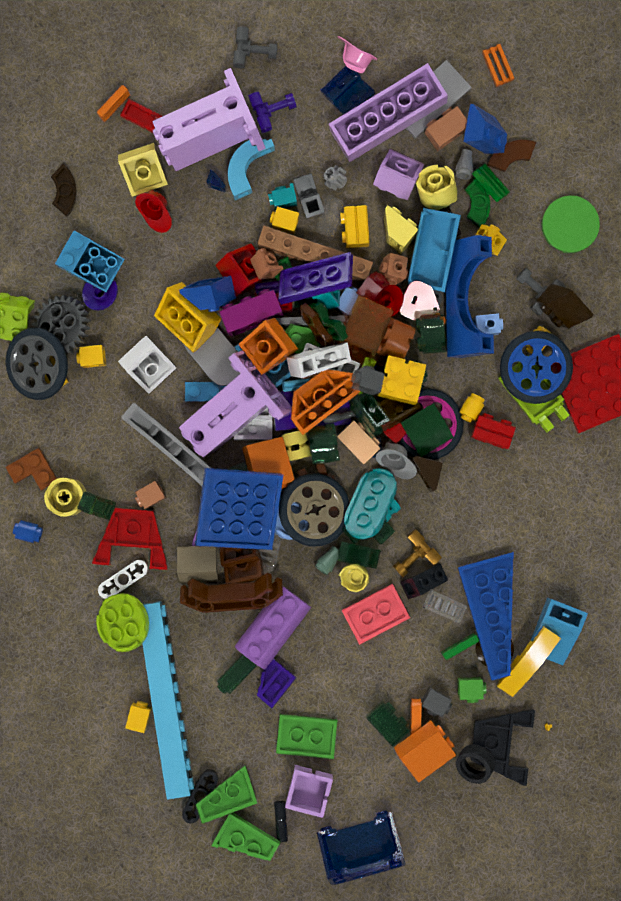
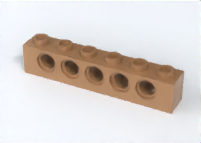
[258,226,373,283]

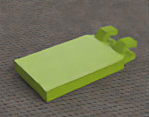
[498,355,570,433]

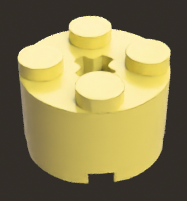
[416,165,457,210]
[44,478,87,517]

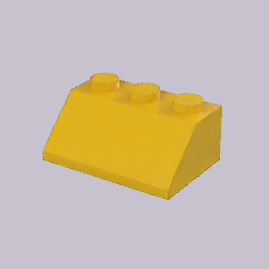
[154,282,222,352]

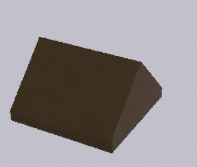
[410,456,443,492]

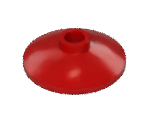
[368,285,404,320]

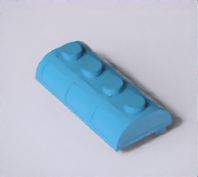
[408,208,461,292]

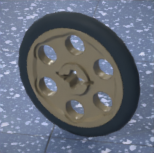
[279,473,350,547]

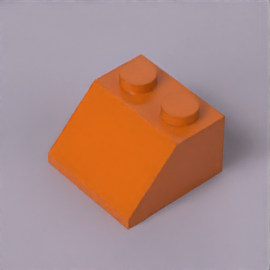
[239,318,298,375]

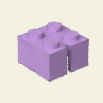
[285,765,333,818]

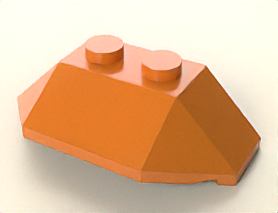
[291,369,361,435]

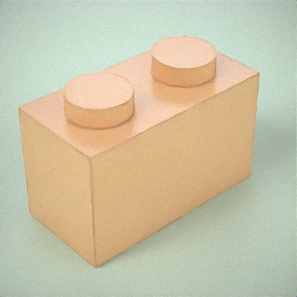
[337,421,381,465]

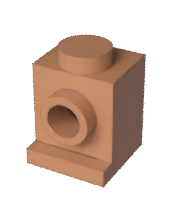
[250,248,283,279]

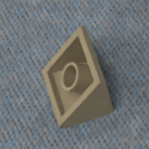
[177,546,219,584]

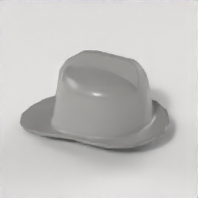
[375,441,417,480]

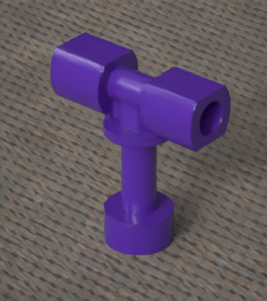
[248,92,297,133]

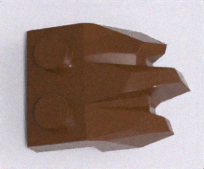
[220,547,264,584]

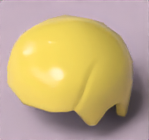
[339,563,369,592]

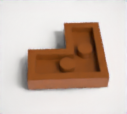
[5,448,57,491]

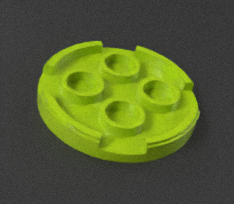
[96,593,149,652]

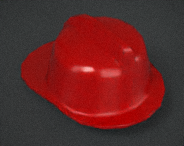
[135,190,172,233]

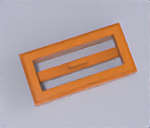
[482,44,514,87]
[97,85,130,122]

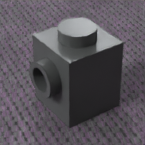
[351,366,384,395]
[421,686,452,717]

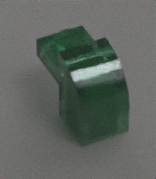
[337,542,381,569]

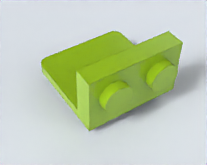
[0,293,35,341]

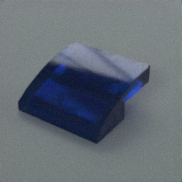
[321,66,375,115]

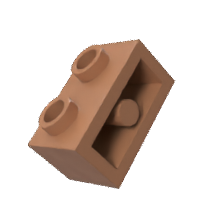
[425,106,467,151]

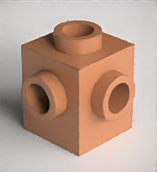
[379,253,408,285]

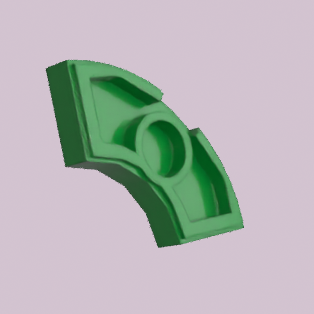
[465,178,490,228]

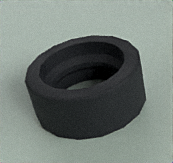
[456,744,495,784]

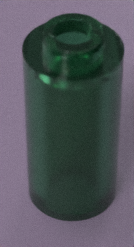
[217,654,257,694]

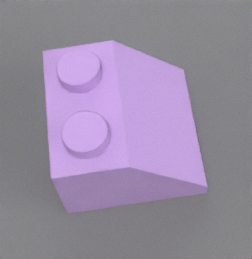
[373,149,424,200]

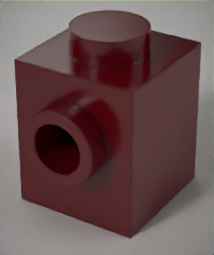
[356,271,390,305]

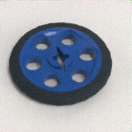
[500,331,573,404]

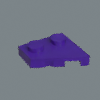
[257,658,297,708]

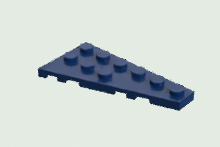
[458,552,514,681]

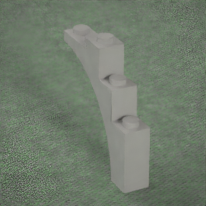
[121,403,212,486]

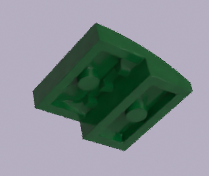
[401,403,454,457]

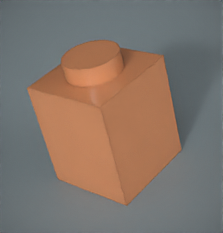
[135,481,167,509]

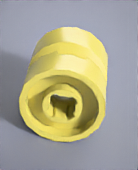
[282,431,312,461]

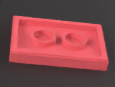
[342,584,410,645]

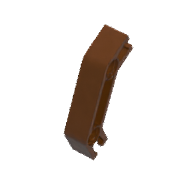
[180,572,283,613]

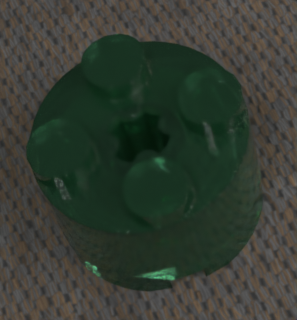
[416,314,446,354]
[308,423,340,465]

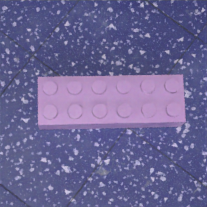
[329,63,448,162]

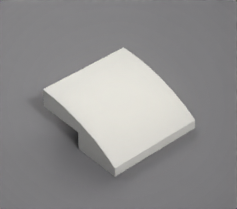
[234,408,273,441]

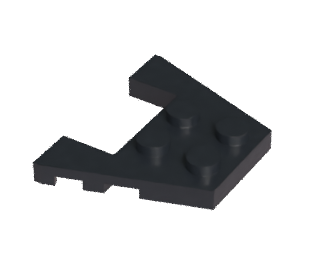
[470,709,535,786]

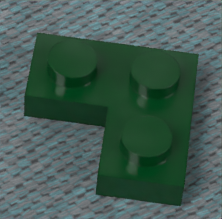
[309,302,349,341]

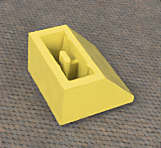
[383,206,418,254]

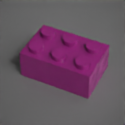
[219,289,284,337]

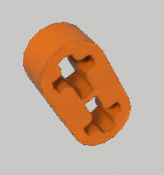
[410,699,422,734]

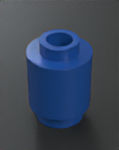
[13,520,43,543]

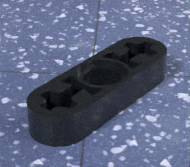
[182,769,218,823]

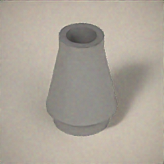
[454,149,473,180]

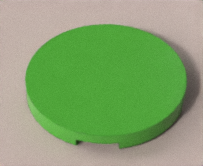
[541,196,600,253]

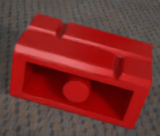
[470,413,516,450]

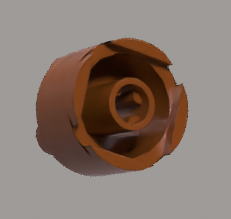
[376,318,416,359]

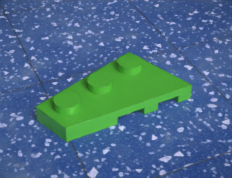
[196,765,257,824]
[211,813,281,861]

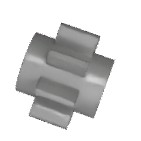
[324,165,347,191]

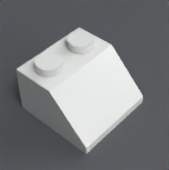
[118,336,176,394]

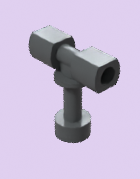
[233,27,278,68]
[516,268,566,316]

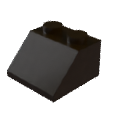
[536,283,594,329]

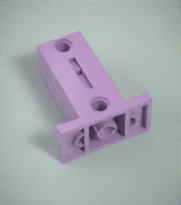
[152,68,266,171]
[179,351,292,458]

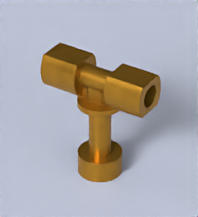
[393,529,442,577]

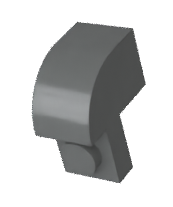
[293,173,324,218]

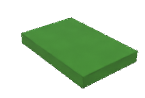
[276,714,337,759]

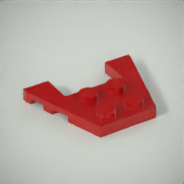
[92,508,168,570]

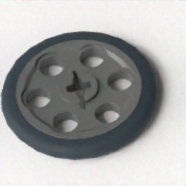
[6,328,68,400]

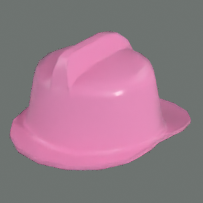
[338,36,377,73]

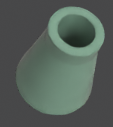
[315,546,342,575]

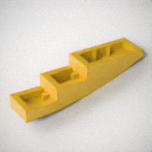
[496,626,561,697]

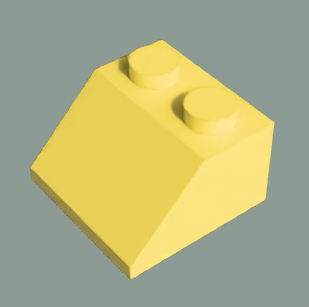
[118,143,168,197]

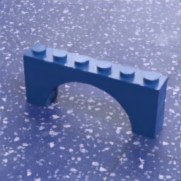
[446,235,494,358]

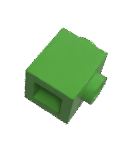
[457,677,487,703]

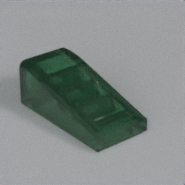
[77,491,116,520]

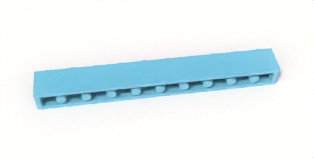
[142,601,194,800]

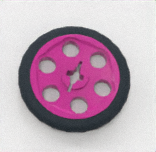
[398,388,464,460]

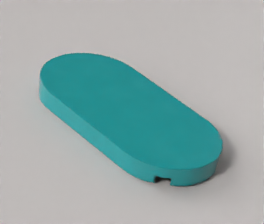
[344,468,397,539]

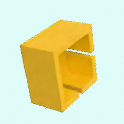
[378,355,426,405]

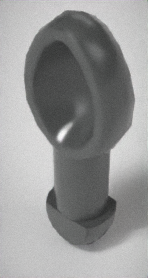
[323,409,357,423]

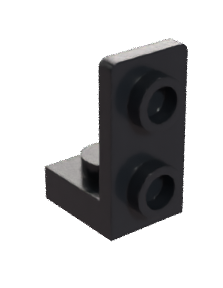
[400,564,448,599]

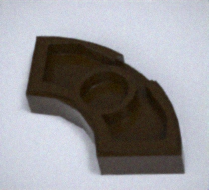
[51,163,77,217]

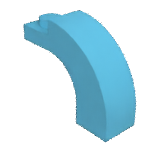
[228,139,275,200]

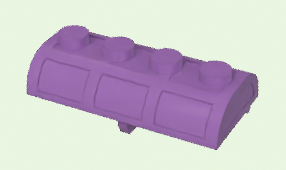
[235,586,312,669]

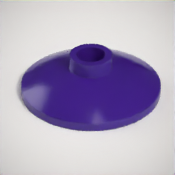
[82,280,118,311]

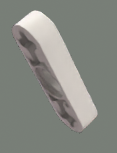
[98,560,149,599]

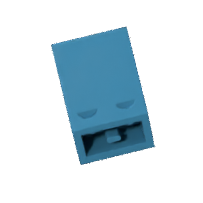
[55,231,125,292]
[531,597,588,665]

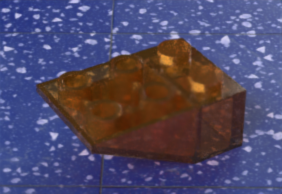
[334,295,394,365]

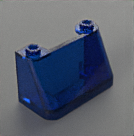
[316,811,406,885]

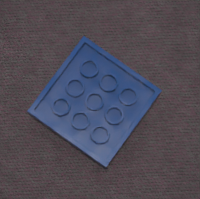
[195,468,283,550]

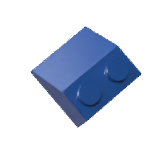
[463,104,507,154]
[179,276,236,312]

